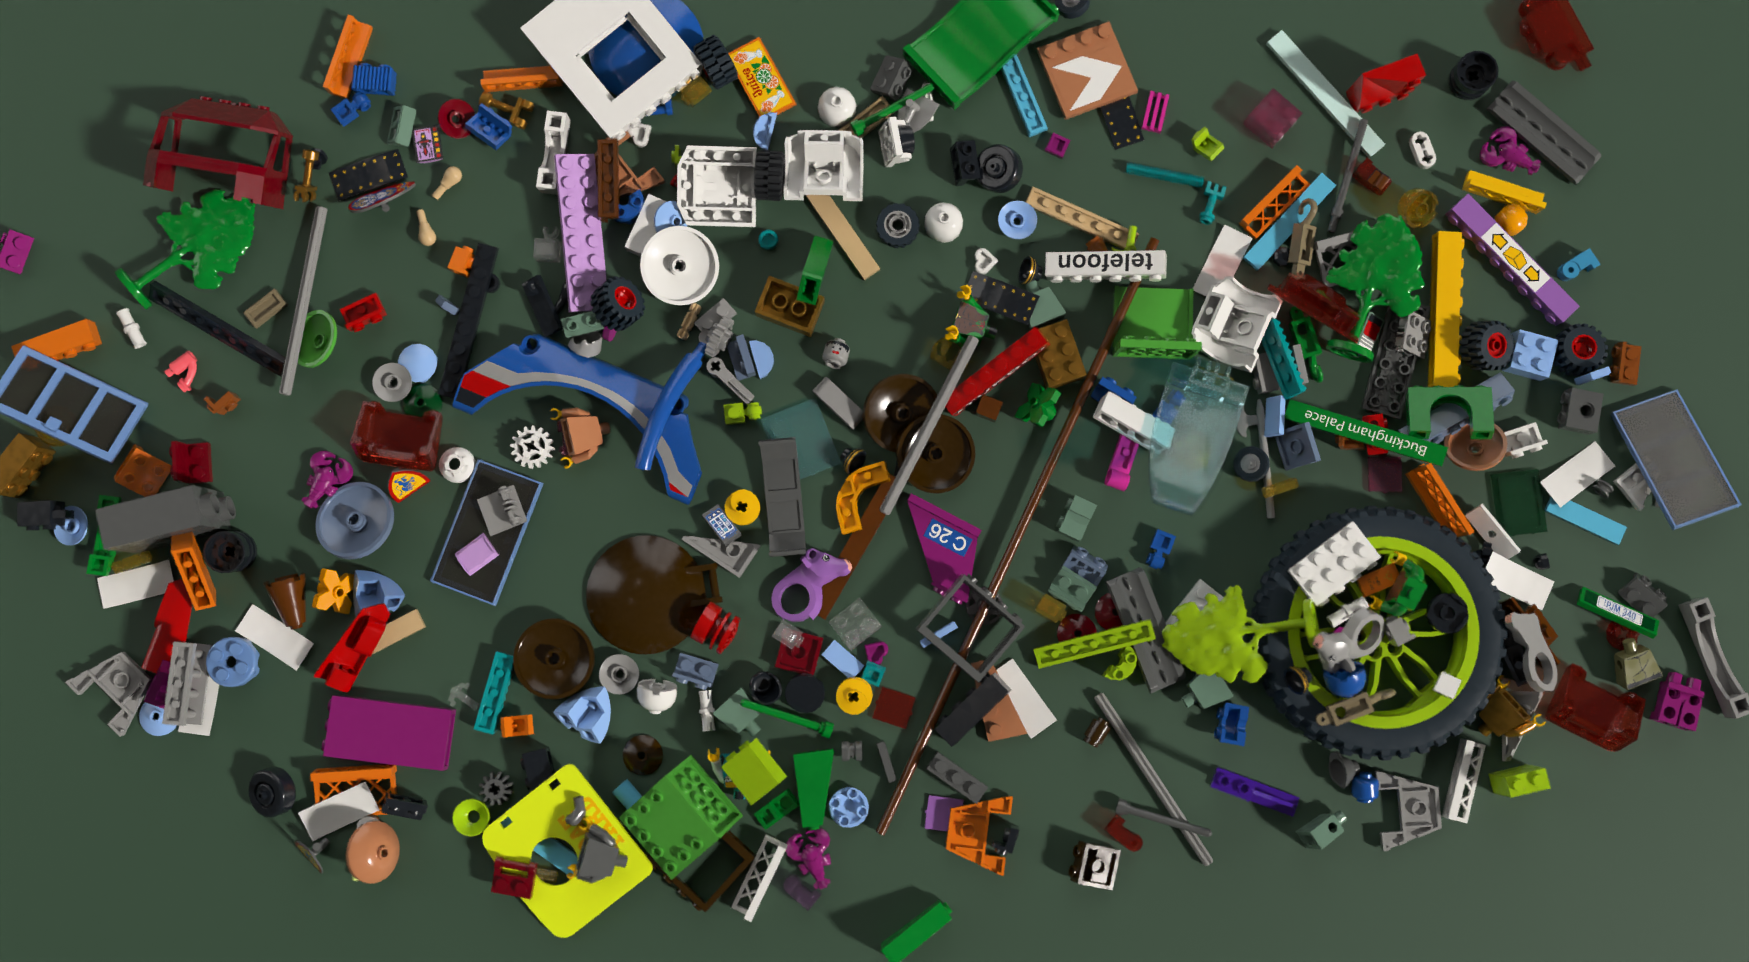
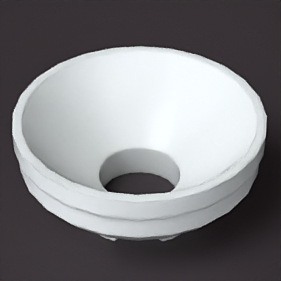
[439,447,476,483]

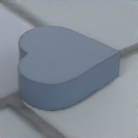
[435,295,461,315]

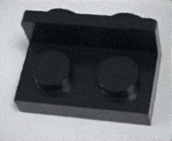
[950,140,980,186]
[381,792,428,820]
[992,824,1019,856]

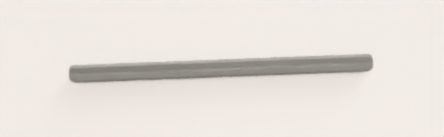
[279,206,327,396]
[879,335,979,515]
[1094,693,1213,866]

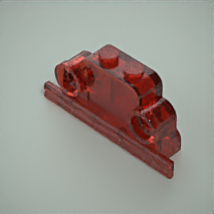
[1518,0,1594,71]
[1267,273,1360,343]

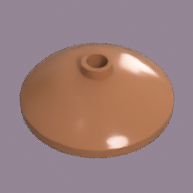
[1444,424,1507,471]
[346,821,400,884]

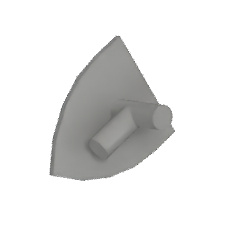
[898,88,939,133]

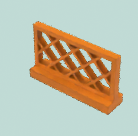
[1405,463,1474,537]
[310,764,397,816]

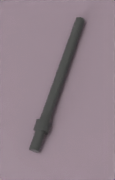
[1327,119,1368,233]

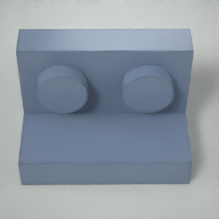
[1275,422,1321,471]

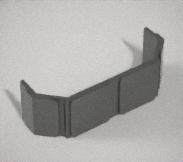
[758,437,806,557]

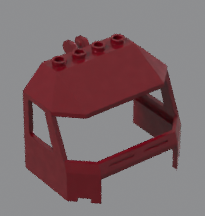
[143,96,293,209]

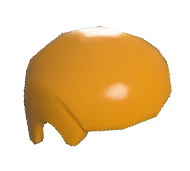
[1495,204,1528,236]

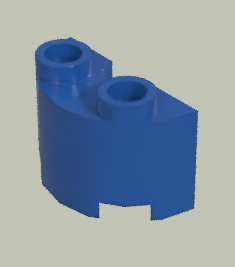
[614,189,645,224]
[1214,702,1249,746]

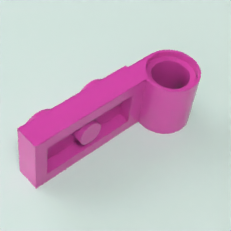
[1104,434,1139,492]

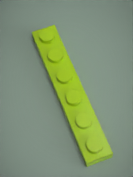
[1033,619,1156,669]

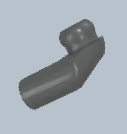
[566,796,586,826]

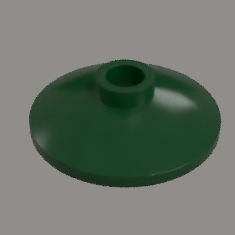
[403,384,443,423]

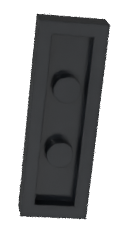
[522,275,563,337]

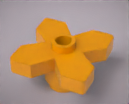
[312,568,354,614]

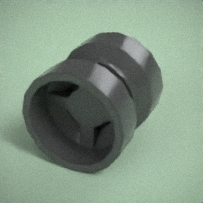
[842,741,862,761]

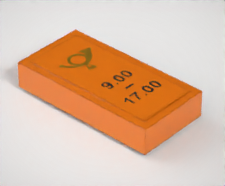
[1356,563,1399,597]

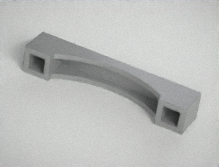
[1678,597,1749,719]

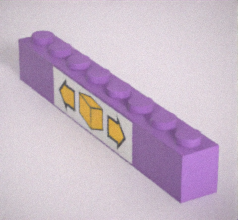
[1446,194,1580,326]

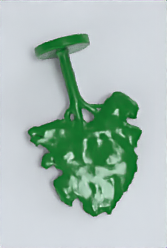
[114,189,256,310]
[1326,213,1425,363]

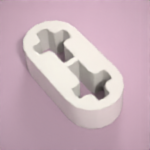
[1409,132,1436,169]

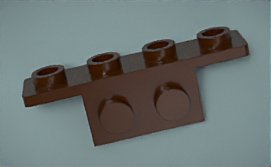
[1499,597,1560,669]

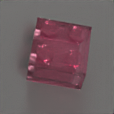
[1243,88,1303,148]

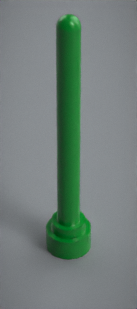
[850,83,935,137]
[740,699,834,738]

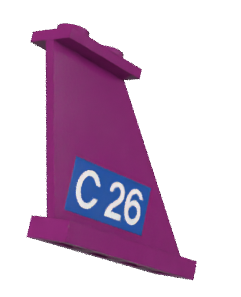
[907,493,982,605]

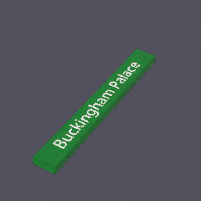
[1285,399,1448,467]

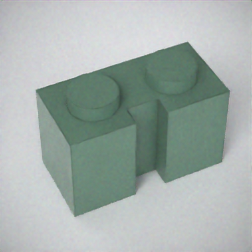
[1056,495,1097,542]

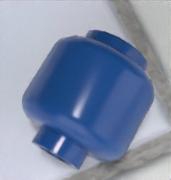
[1351,772,1379,803]

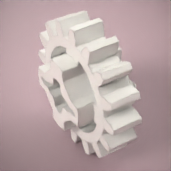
[510,425,555,469]

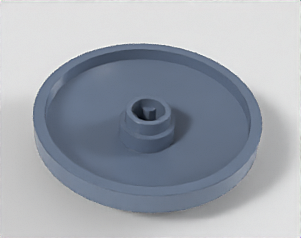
[316,482,394,559]

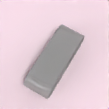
[812,377,863,430]

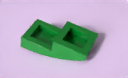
[754,788,800,830]

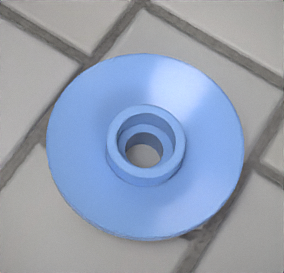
[654,201,688,232]
[998,201,1037,239]
[54,506,88,546]
[139,702,177,736]

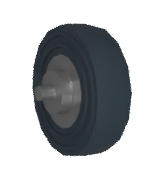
[1055,0,1090,19]
[1233,446,1270,482]

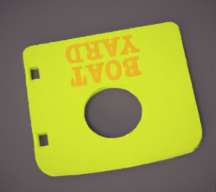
[482,764,653,938]

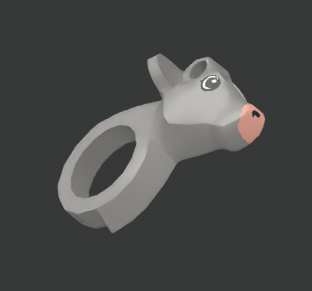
[1313,607,1385,673]
[1505,612,1557,692]

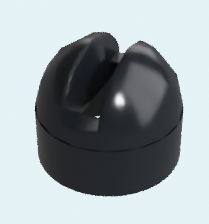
[1533,553,1550,570]

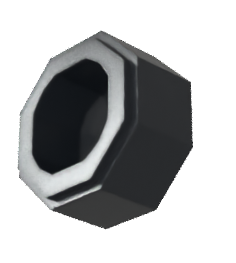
[1273,247,1290,266]

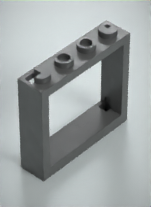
[915,574,1025,682]

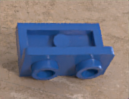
[465,103,512,150]
[1090,377,1137,404]

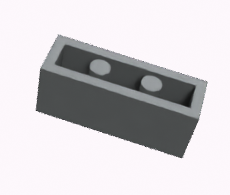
[926,751,988,804]

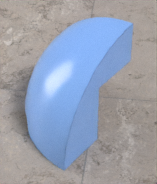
[554,686,611,744]

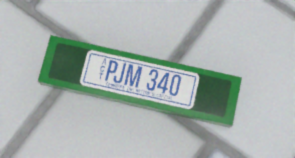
[1577,587,1660,639]

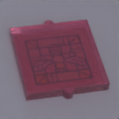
[1368,455,1402,494]

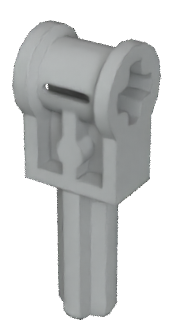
[706,357,754,404]

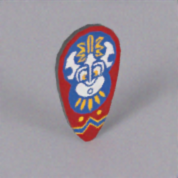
[348,181,416,213]

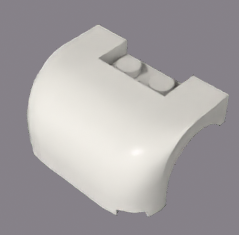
[783,130,863,201]
[1191,276,1283,373]

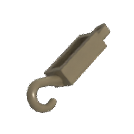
[1288,198,1318,279]
[1315,689,1396,726]

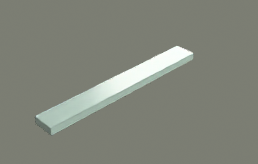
[1266,30,1385,158]

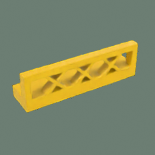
[1462,170,1547,214]

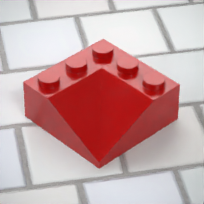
[1346,53,1426,114]

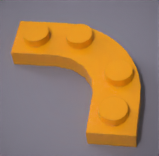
[836,461,890,535]

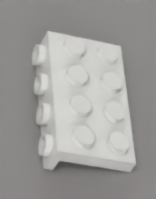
[1287,521,1381,607]

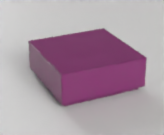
[1044,133,1071,159]

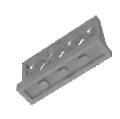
[1313,226,1373,288]

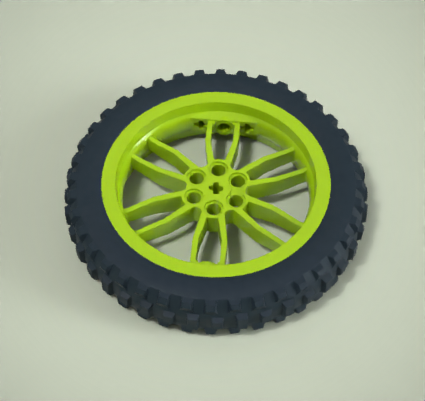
[1250,506,1507,761]

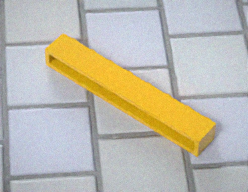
[1428,231,1465,387]

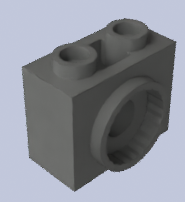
[1557,388,1604,435]

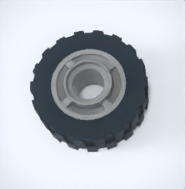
[876,203,919,248]

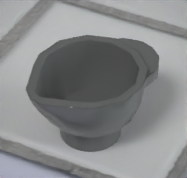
[1328,751,1360,788]

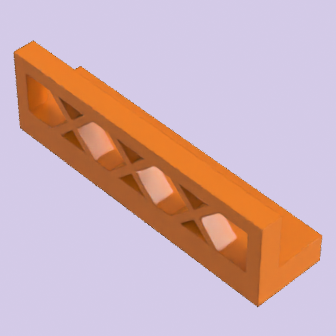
[323,14,373,99]
[480,66,563,92]
[1239,165,1310,240]

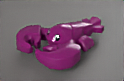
[1480,127,1540,175]
[302,451,353,509]
[785,828,831,890]

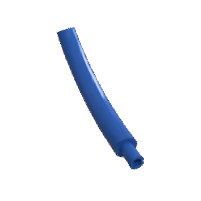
[635,342,706,470]

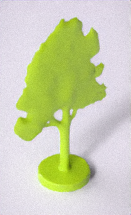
[1162,585,1319,683]

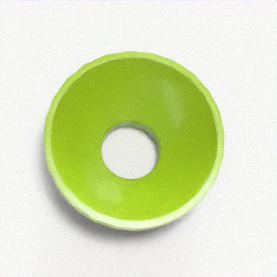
[452,799,490,836]

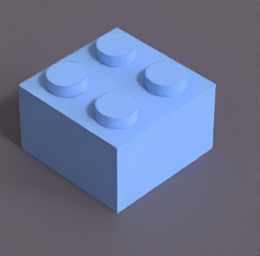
[1502,329,1558,381]

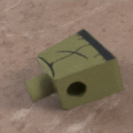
[1614,638,1663,690]

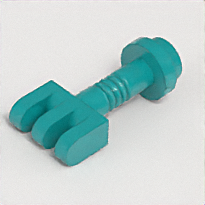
[1199,181,1227,225]

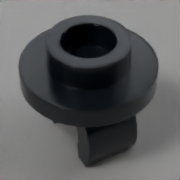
[310,148,328,170]
[1475,542,1492,564]

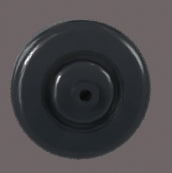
[977,144,1023,193]
[248,767,296,818]

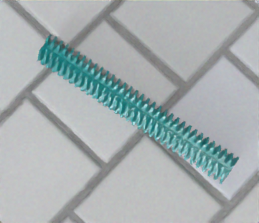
[1125,162,1204,188]

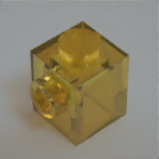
[681,76,712,108]
[1034,593,1067,623]

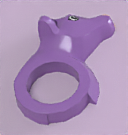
[771,548,852,622]

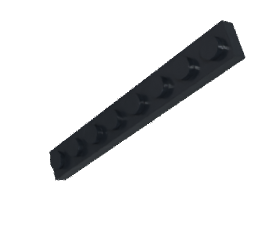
[438,243,499,398]
[149,281,286,377]

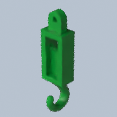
[1288,306,1323,383]

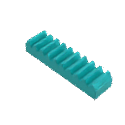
[1261,319,1307,399]
[474,651,514,735]

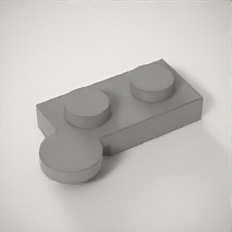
[694,298,737,345]

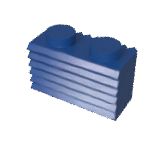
[351,63,397,96]

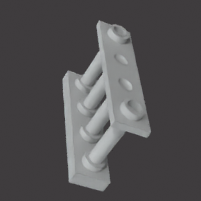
[162,642,213,726]

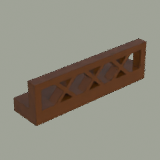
[597,139,619,223]

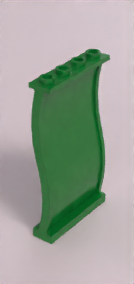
[903,0,1059,110]

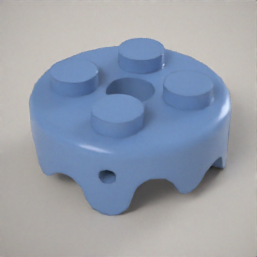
[206,637,260,687]

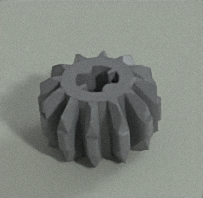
[479,771,514,806]

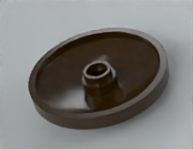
[863,374,938,452]
[896,414,975,493]
[513,618,595,699]

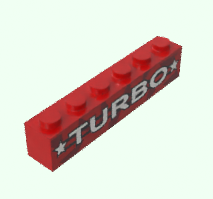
[945,327,1051,416]

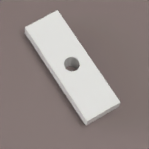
[1465,503,1521,559]

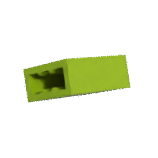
[721,738,787,805]
[1488,764,1551,798]

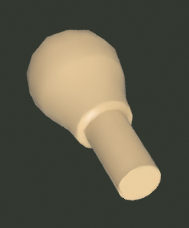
[432,166,462,200]
[416,209,436,246]

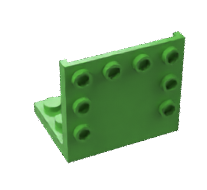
[1112,286,1202,360]
[619,755,743,880]

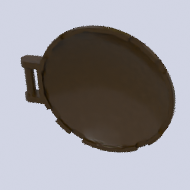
[586,535,723,654]

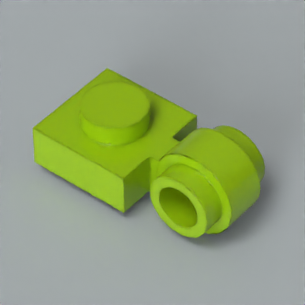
[723,402,762,425]

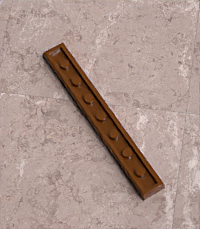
[818,474,896,620]

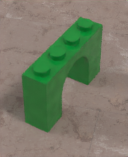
[1406,385,1495,439]

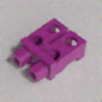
[1649,672,1705,731]

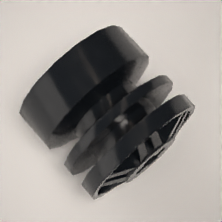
[1448,51,1499,100]
[203,531,257,573]

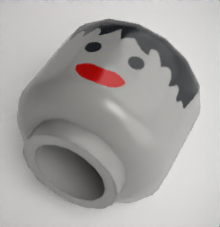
[822,338,850,369]

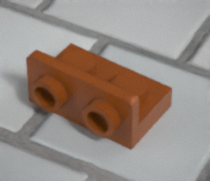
[1609,341,1641,386]

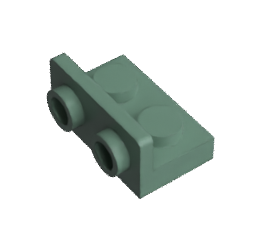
[561,311,604,338]
[1048,565,1097,612]

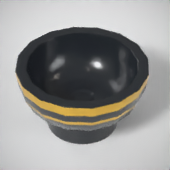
[1018,256,1043,284]
[840,448,867,475]
[1284,666,1312,695]

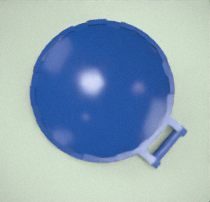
[588,0,704,116]

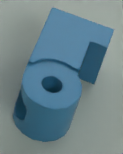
[1557,248,1601,281]

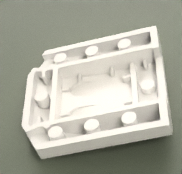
[677,145,757,227]

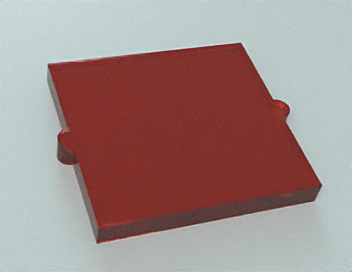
[873,687,916,729]

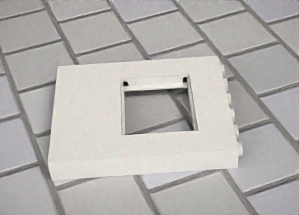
[521,0,703,141]

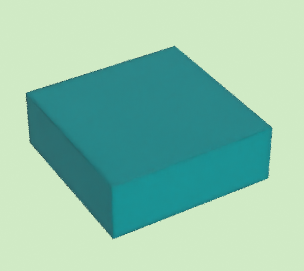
[861,661,886,687]

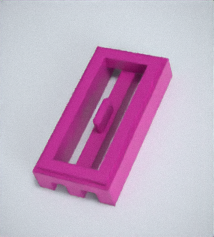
[1141,91,1169,133]

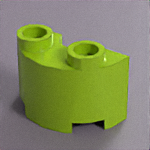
[1102,646,1137,680]

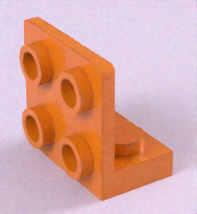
[113,444,172,497]

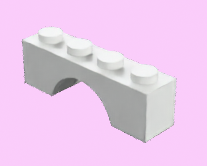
[536,111,571,195]

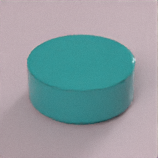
[758,230,778,250]

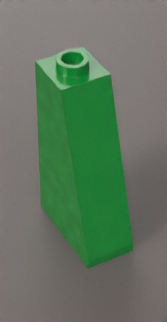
[796,236,833,305]
[793,748,834,830]
[881,899,953,962]

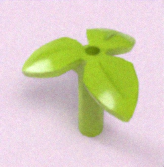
[1111,226,1137,251]

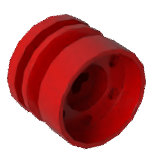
[690,602,741,654]

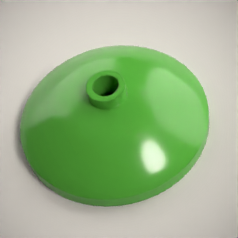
[298,310,337,368]

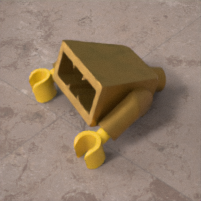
[1478,675,1546,737]

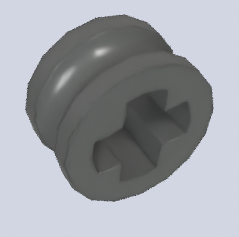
[1592,479,1614,498]

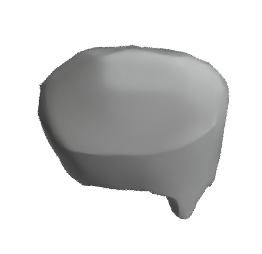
[568,331,603,358]

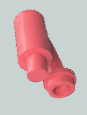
[164,350,197,392]

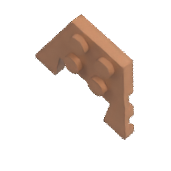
[594,131,665,198]

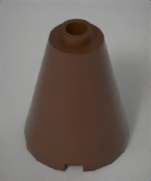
[264,573,306,630]

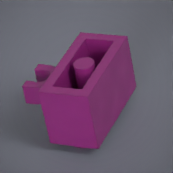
[143,660,171,709]

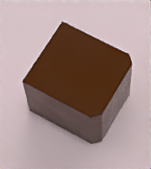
[975,395,1003,423]

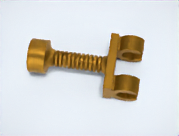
[479,91,535,130]
[293,149,319,203]

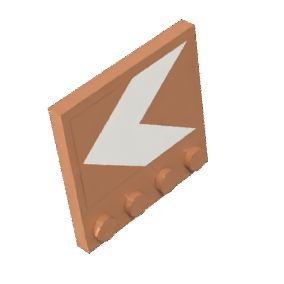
[1037,22,1138,120]

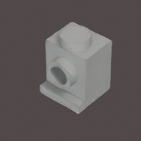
[1385,615,1416,646]

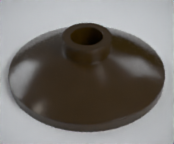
[623,735,663,775]

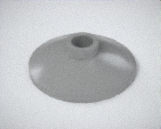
[372,363,412,402]
[599,654,639,694]

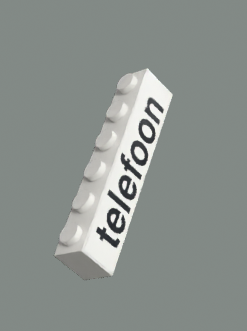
[1045,250,1167,283]

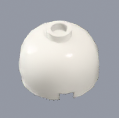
[818,87,857,127]
[924,202,963,243]
[637,679,677,714]

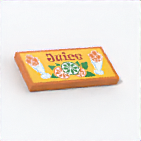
[728,37,796,118]

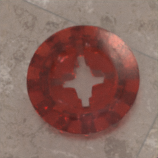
[1606,621,1640,650]

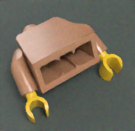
[550,408,610,469]

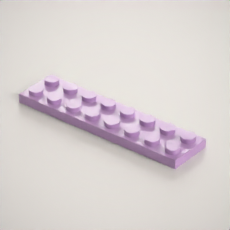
[554,154,607,313]

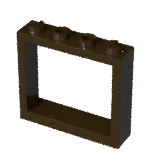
[646,830,756,912]

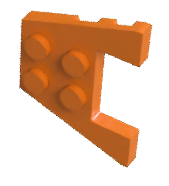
[945,796,1013,876]

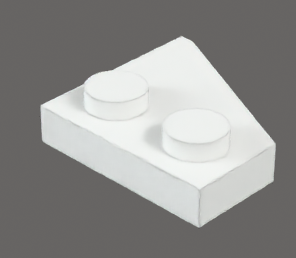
[1613,457,1659,511]

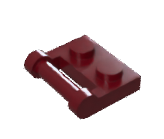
[491,856,537,899]

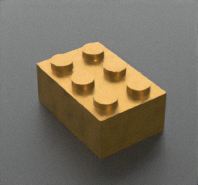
[755,276,825,337]
[1035,319,1087,389]
[0,433,56,498]

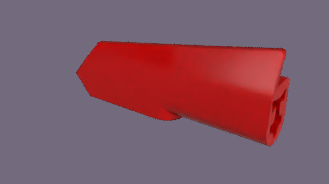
[141,579,193,673]
[314,603,390,692]

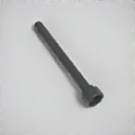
[1115,798,1212,837]

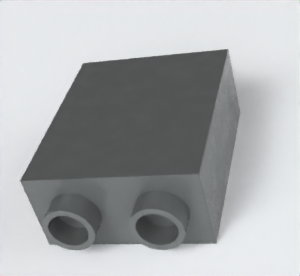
[95,485,236,553]

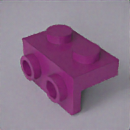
[0,229,34,275]

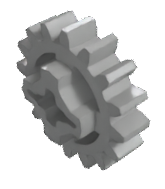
[705,316,734,358]

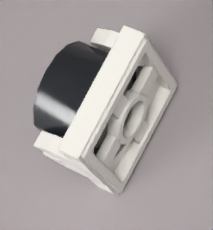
[878,117,915,167]

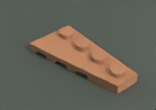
[971,660,1028,742]

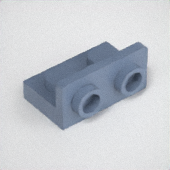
[727,334,756,381]
[1060,545,1108,586]
[672,653,719,690]

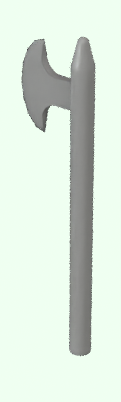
[1235,399,1275,519]

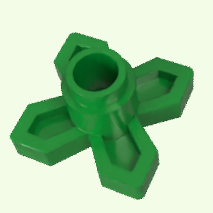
[1014,383,1061,427]

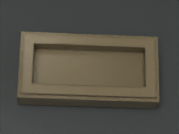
[243,289,288,328]

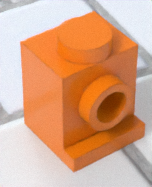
[447,246,475,278]

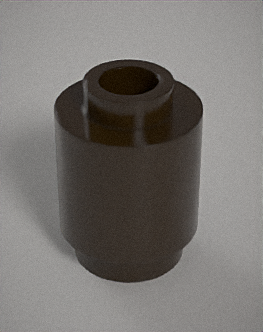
[1083,717,1111,748]

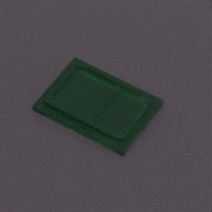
[1490,469,1548,536]

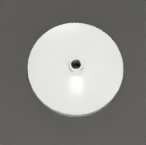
[640,226,719,305]

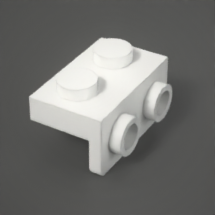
[1504,422,1548,459]

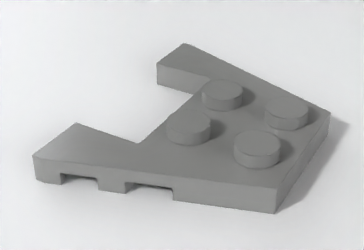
[65,652,153,737]
[1374,771,1442,851]

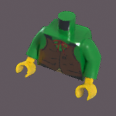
[945,285,997,348]
[1368,551,1427,616]

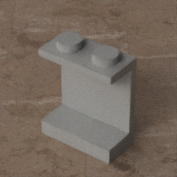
[1252,344,1309,394]

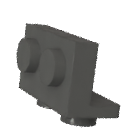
[870,55,912,102]
[1618,572,1667,617]

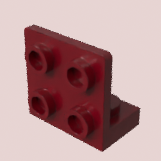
[169,441,213,484]

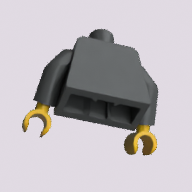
[566,817,628,883]

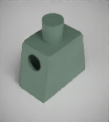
[1025,280,1066,330]
[1181,674,1234,709]
[713,687,761,737]
[1296,810,1347,850]

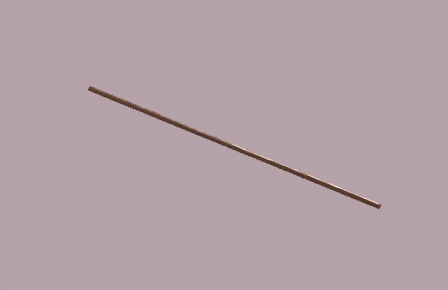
[876,237,1160,836]

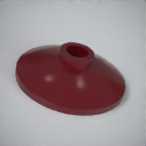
[438,99,475,139]
[1095,593,1123,630]
[1057,614,1097,642]

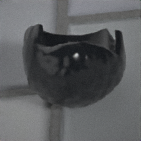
[749,671,782,705]

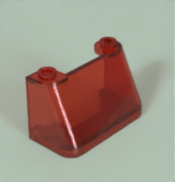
[350,401,443,471]
[1546,663,1646,751]

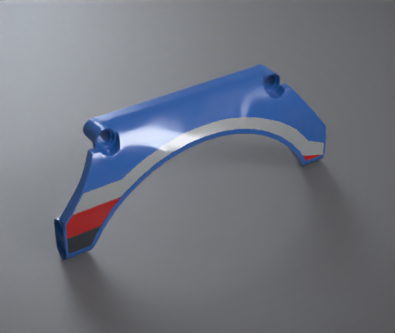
[452,334,702,505]

